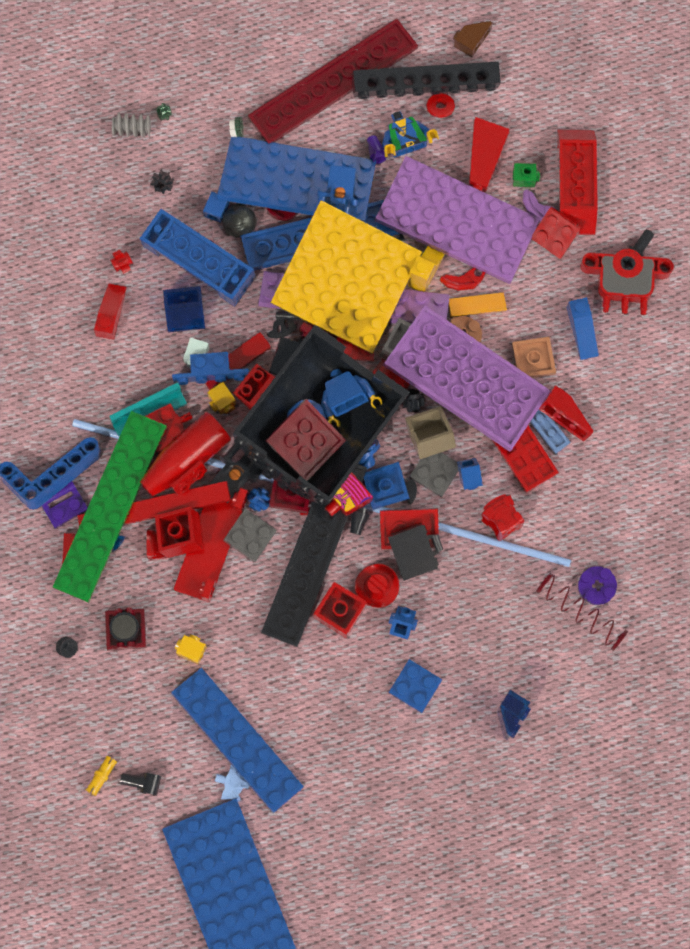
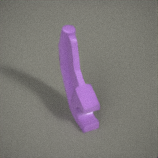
[523,189,555,222]

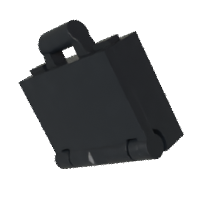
[387,523,443,581]

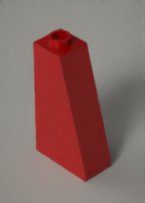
[469,117,510,193]

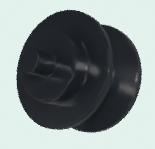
[56,637,78,658]

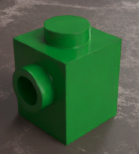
[513,163,540,187]

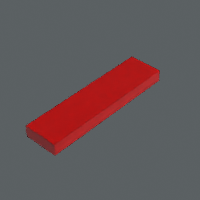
[205,332,271,390]

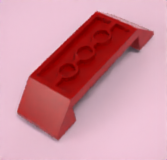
[557,129,598,235]

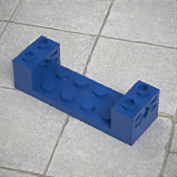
[139,209,256,307]

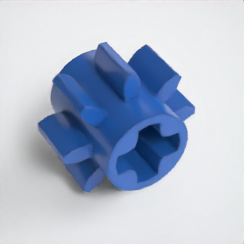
[247,487,270,512]

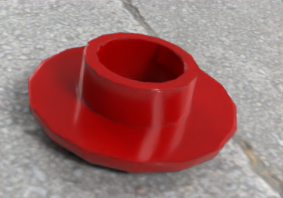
[426,93,455,118]

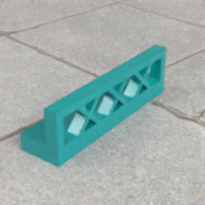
[109,382,187,437]

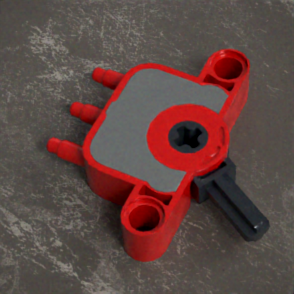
[580,229,674,316]

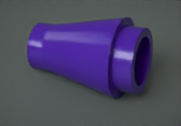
[367,135,387,164]

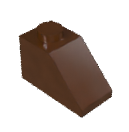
[453,21,493,58]

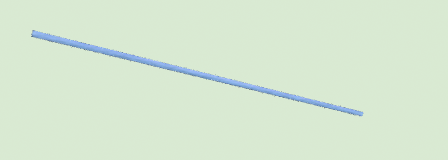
[72,419,571,567]

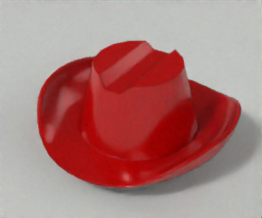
[355,564,399,608]

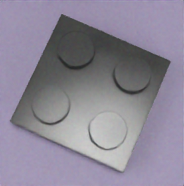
[409,452,459,497]
[223,508,277,563]

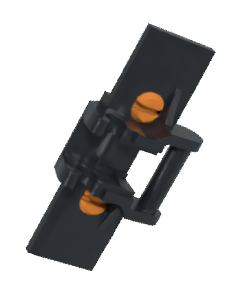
[208,443,262,504]

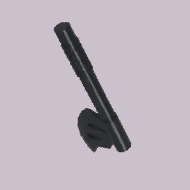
[267,311,303,339]

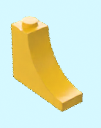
[408,246,445,292]

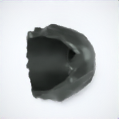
[222,204,257,238]

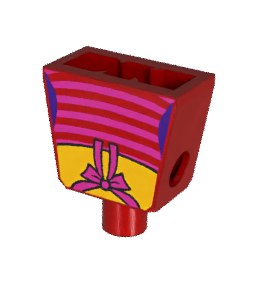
[325,472,373,516]

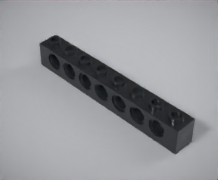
[352,61,501,99]

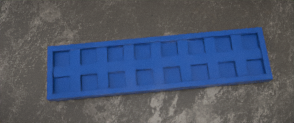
[171,667,304,814]

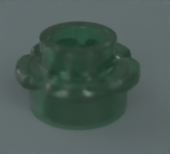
[156,103,172,121]

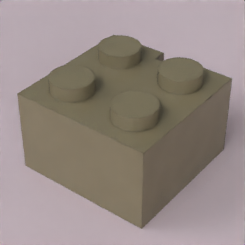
[405,406,456,459]

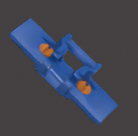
[317,165,358,218]

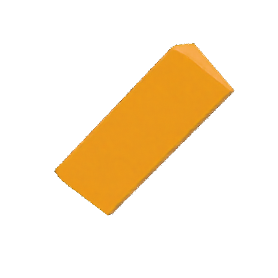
[448,292,507,318]

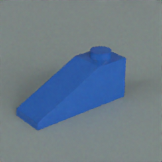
[566,297,599,360]

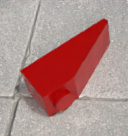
[94,283,127,340]
[539,385,594,441]

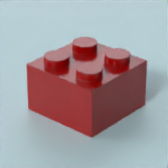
[155,506,204,558]
[313,582,367,638]

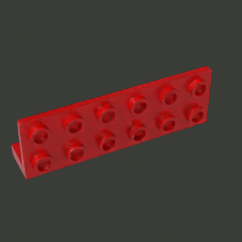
[174,488,248,603]

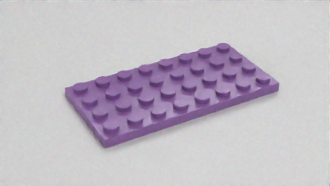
[375,156,540,284]
[383,306,551,452]

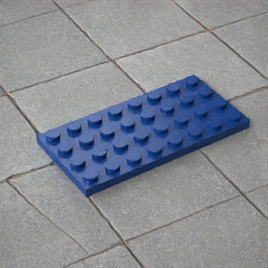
[217,136,376,222]
[162,799,296,949]

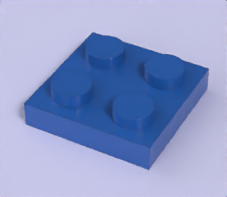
[364,462,410,510]
[389,659,442,713]

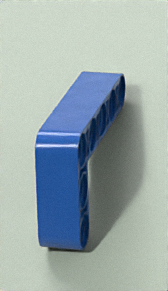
[0,437,101,510]

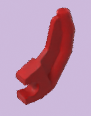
[439,267,486,291]

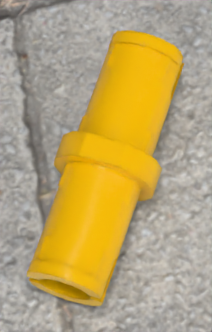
[85,756,117,796]

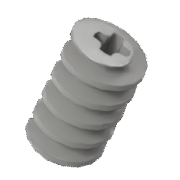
[112,112,151,138]

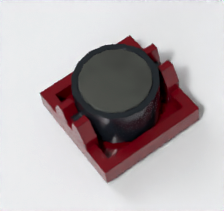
[105,608,147,651]

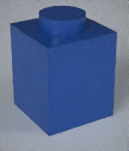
[203,191,230,223]
[457,458,483,490]

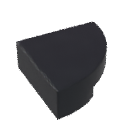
[406,478,417,506]

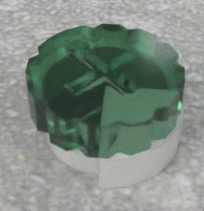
[229,117,244,137]

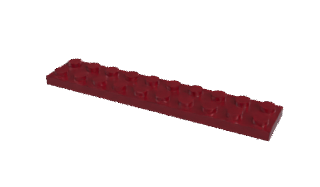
[248,19,418,144]

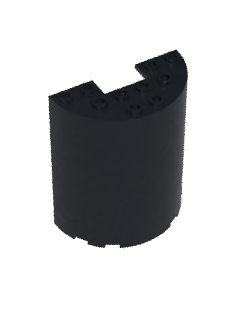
[233,325,410,505]

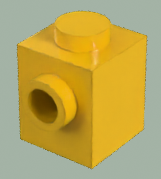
[207,382,236,415]
[175,634,206,665]

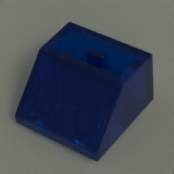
[163,286,205,333]
[497,690,531,740]

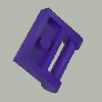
[42,481,88,529]

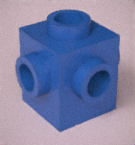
[389,606,418,640]

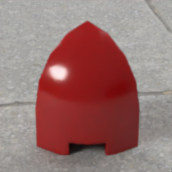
[146,529,167,559]

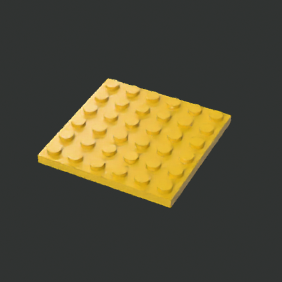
[270,201,422,354]

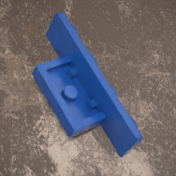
[172,352,249,385]

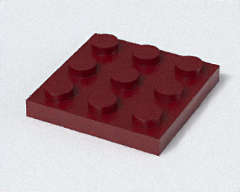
[265,399,346,481]

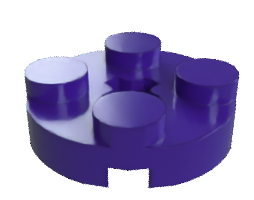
[578,566,617,605]

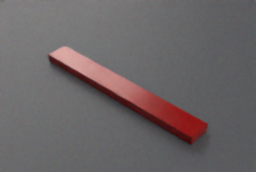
[77,481,231,526]

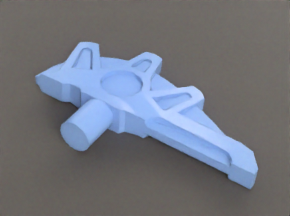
[215,765,249,802]

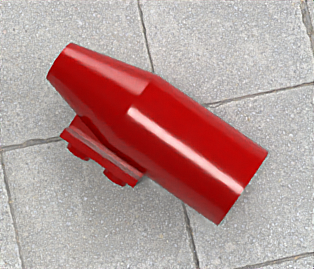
[140,411,231,497]

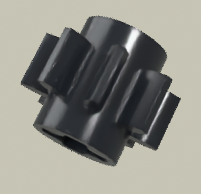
[150,169,174,194]
[402,389,425,413]

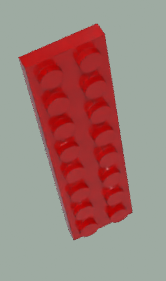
[491,425,559,493]

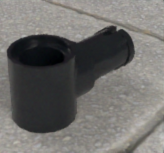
[120,773,161,796]

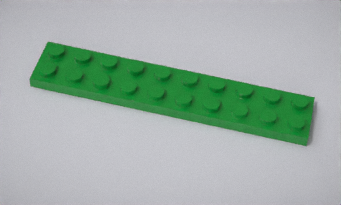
[53,411,167,603]

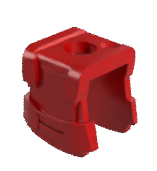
[481,494,524,541]

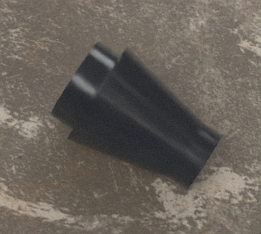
[350,508,370,535]

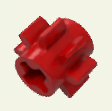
[110,249,133,274]

